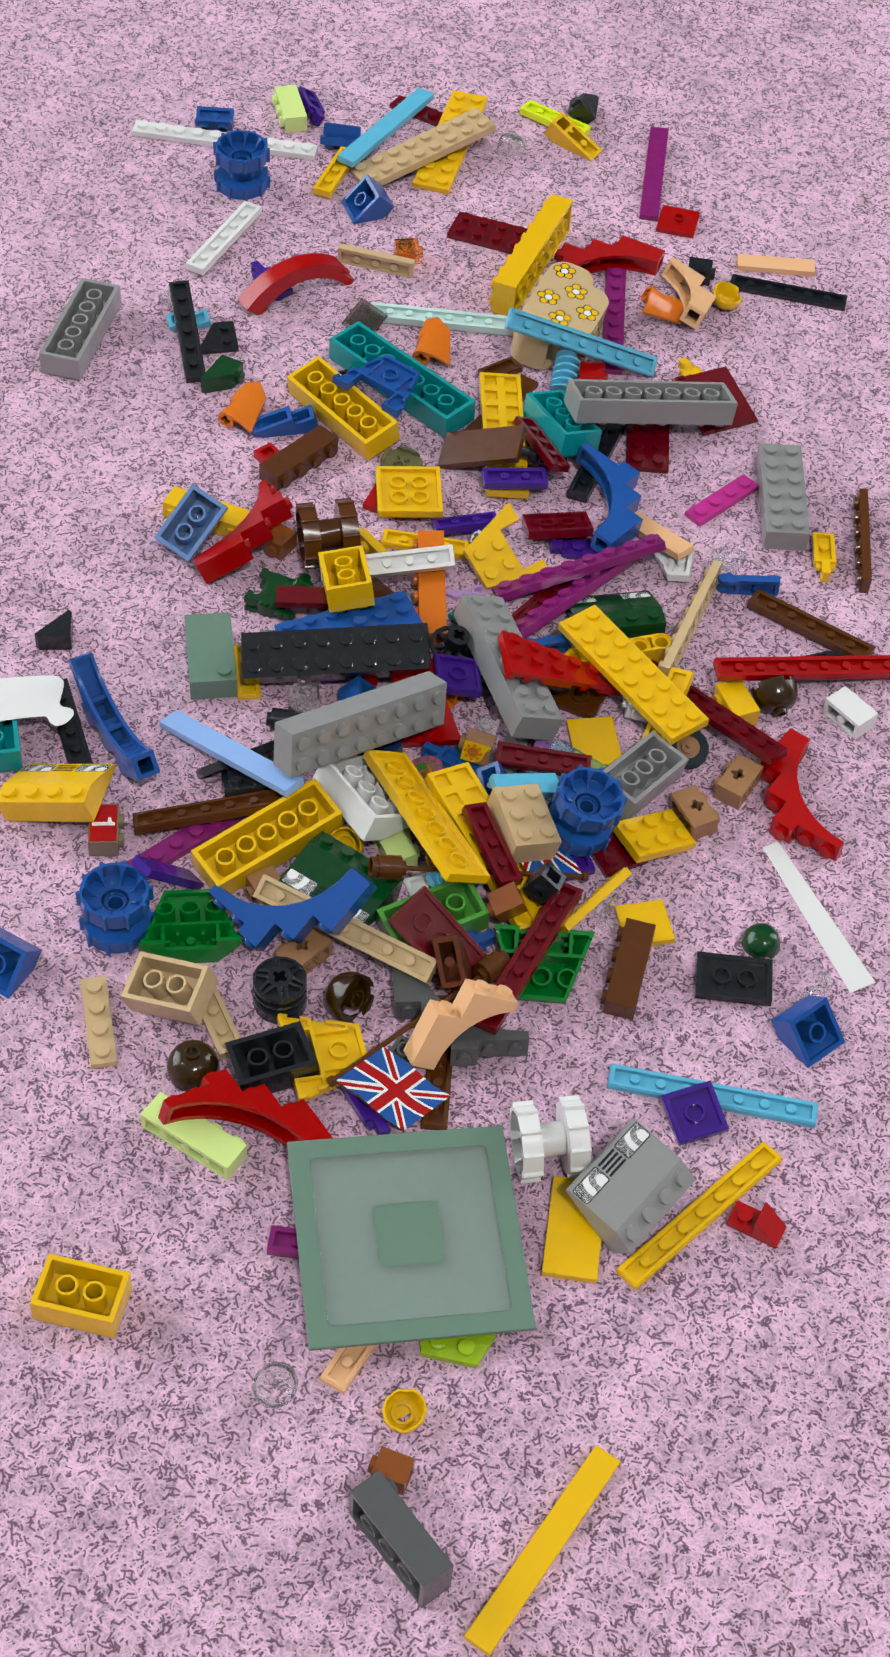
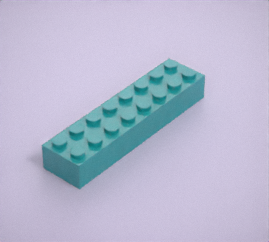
[329,321,476,438]

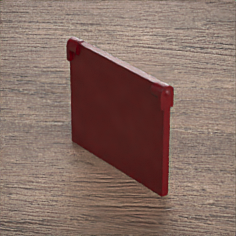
[672,366,758,436]

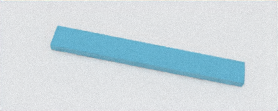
[337,87,434,168]
[504,308,658,377]
[607,1063,818,1128]

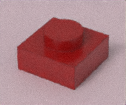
[254,442,280,463]

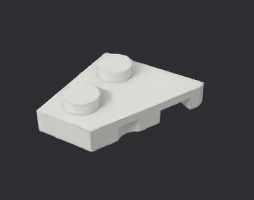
[654,546,695,582]

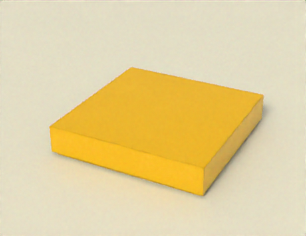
[614,899,675,946]

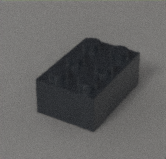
[225,1021,317,1093]

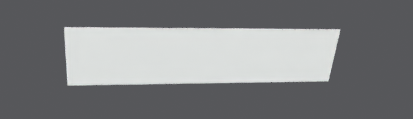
[763,842,876,993]

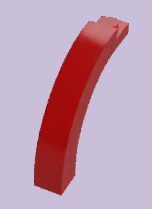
[238,253,354,315]

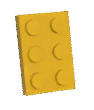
[613,809,697,863]

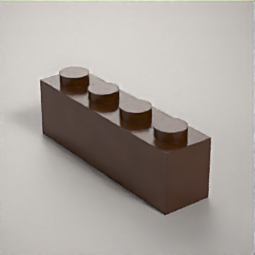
[259,425,338,491]
[600,918,656,1020]

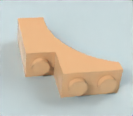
[661,257,717,330]
[403,979,519,1070]

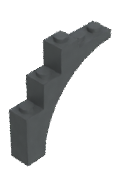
[392,966,529,1067]

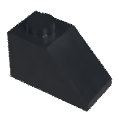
[568,93,599,124]

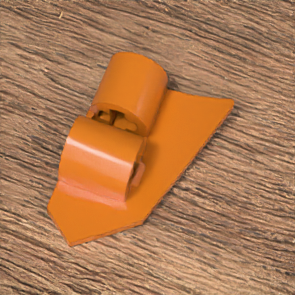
[641,285,684,324]
[412,317,450,366]
[218,381,266,433]

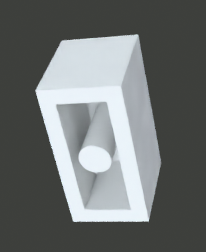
[823,686,878,740]

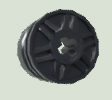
[253,957,307,1024]

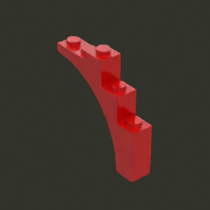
[554,235,665,276]
[193,479,294,584]
[760,728,844,862]
[158,1069,333,1147]

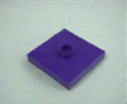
[432,653,482,698]
[660,1080,729,1146]

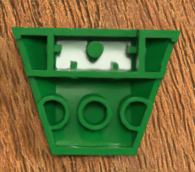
[139,889,242,963]
[494,924,595,1004]

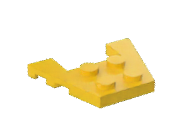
[463,503,548,589]
[277,1013,367,1102]

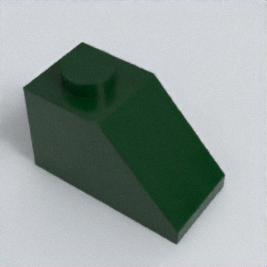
[201,354,245,393]

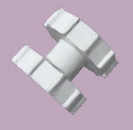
[509,1095,592,1184]

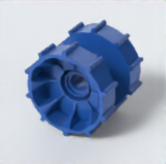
[213,129,270,201]
[548,765,628,859]
[75,860,155,956]

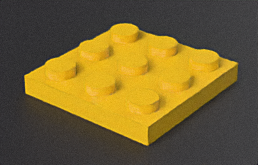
[375,466,443,518]

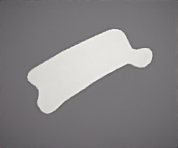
[0,675,74,726]

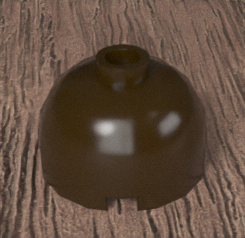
[750,676,798,717]
[325,971,374,1023]
[167,1039,220,1092]

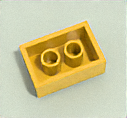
[318,545,375,613]
[30,1254,132,1339]

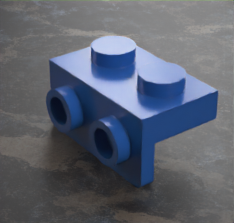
[195,106,234,132]
[320,122,361,149]

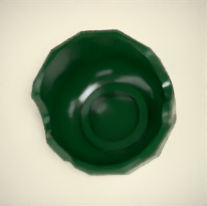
[742,923,780,959]

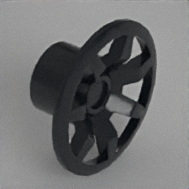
[430,625,474,659]

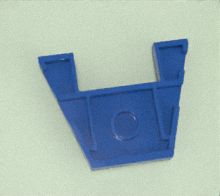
[332,355,420,418]

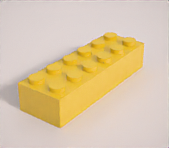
[287,356,400,461]
[191,778,343,894]

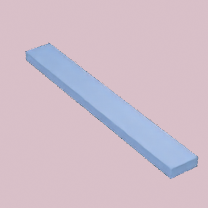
[159,710,304,797]

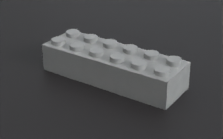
[39,278,122,380]
[756,443,810,551]

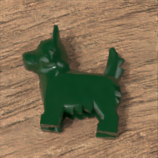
[244,568,315,620]

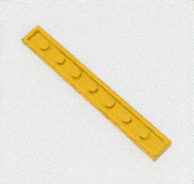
[616,1141,783,1291]
[464,1445,621,1657]

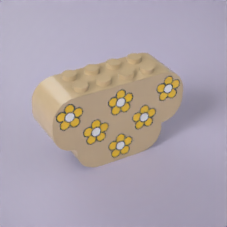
[510,262,609,370]

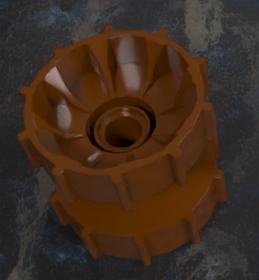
[295,497,361,570]

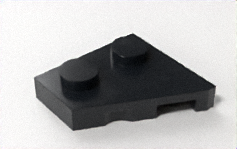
[201,321,239,355]

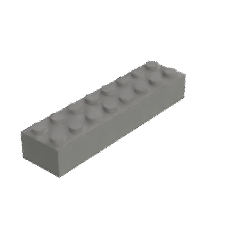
[564,379,738,427]
[453,594,564,740]
[273,671,447,778]

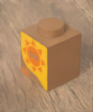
[458,728,496,766]

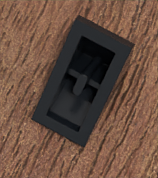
[35,610,73,650]

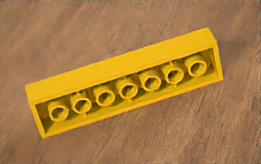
[489,194,573,316]

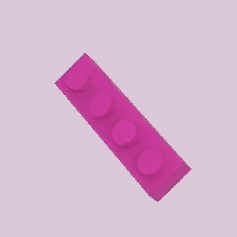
[684,474,759,527]

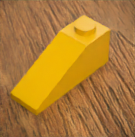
[544,112,602,162]

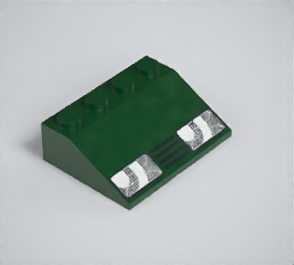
[566,590,667,638]
[278,831,404,926]

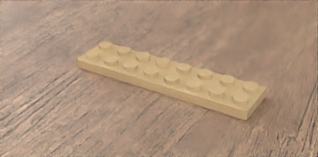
[349,107,496,186]

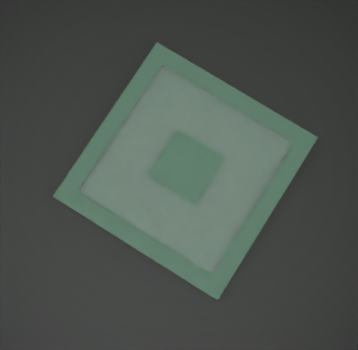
[287,1125,536,1351]

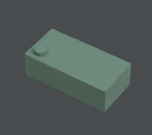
[184,612,237,700]

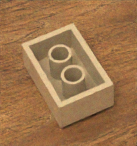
[487,783,562,863]
[120,951,218,1026]

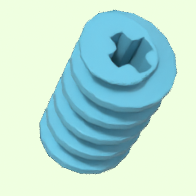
[549,350,581,393]

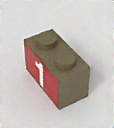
[88,804,125,856]

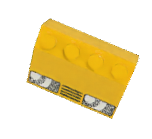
[0,764,116,822]

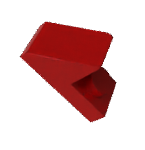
[726,1200,787,1249]

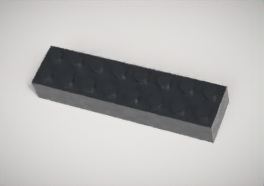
[241,623,431,685]

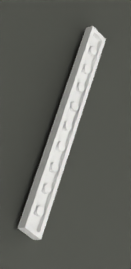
[132,120,318,161]

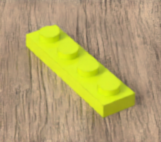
[520,100,591,135]

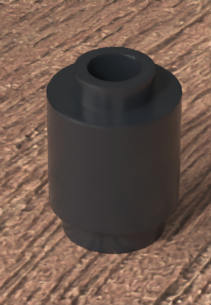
[266,708,300,731]

